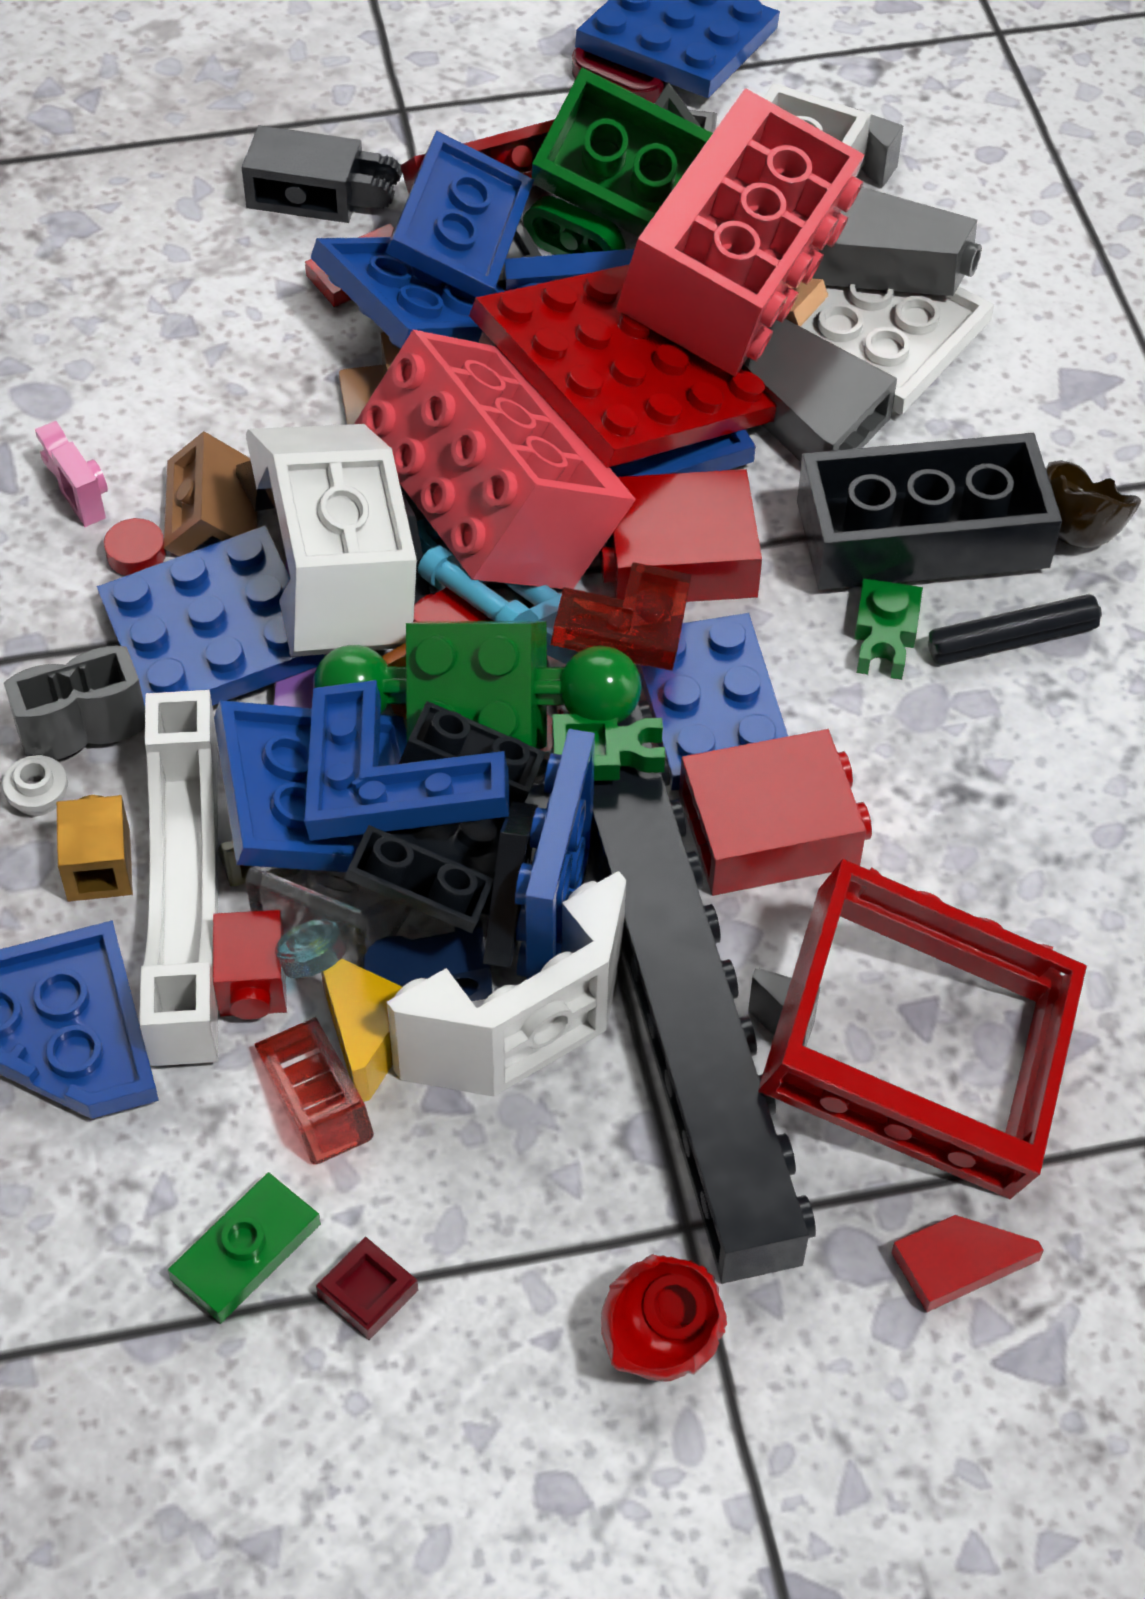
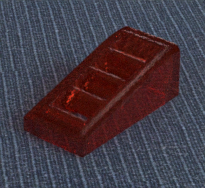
[254,1017,374,1164]

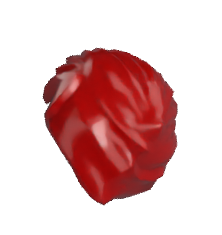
[601,1254,727,1382]

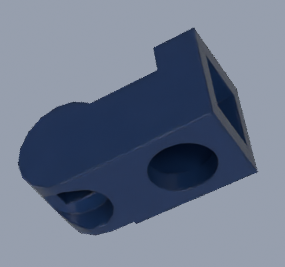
[364,917,493,1001]

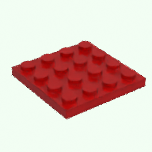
[469,264,777,468]

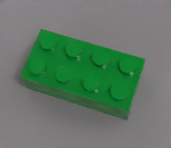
[532,68,713,237]

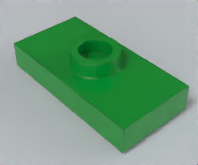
[168,1172,321,1324]

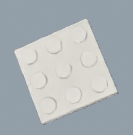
[801,284,994,415]

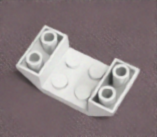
[246,424,417,657]
[387,871,626,1097]

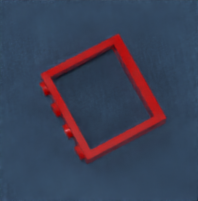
[758,859,1087,1199]

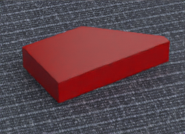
[891,1215,1044,1312]

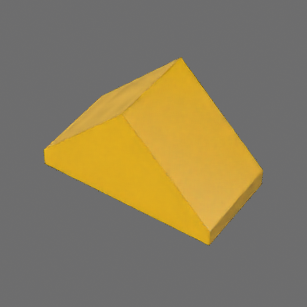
[319,954,402,1104]

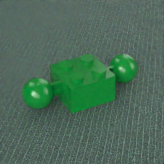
[313,621,642,749]

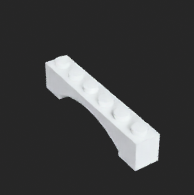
[140,690,218,1066]

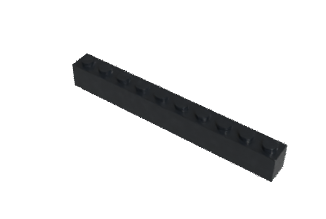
[557,700,816,1284]

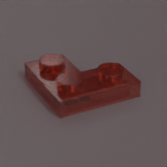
[550,562,692,671]

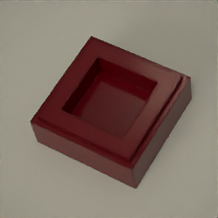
[316,1236,418,1340]

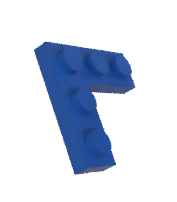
[304,680,509,841]

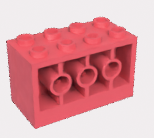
[616,88,865,377]
[355,330,636,590]

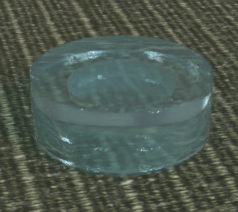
[275,919,347,978]

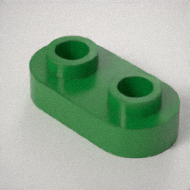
[523,196,626,255]

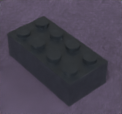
[797,433,1062,590]

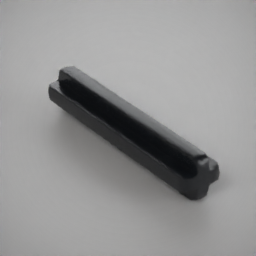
[927,594,1102,664]

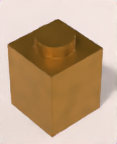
[56,795,133,902]

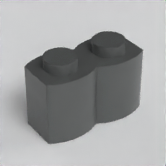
[4,646,145,760]

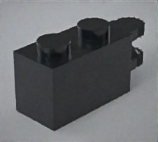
[241,125,402,223]

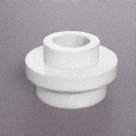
[2,755,68,816]

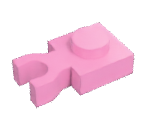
[35,421,108,527]

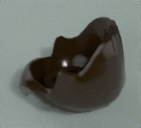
[1046,460,1142,548]

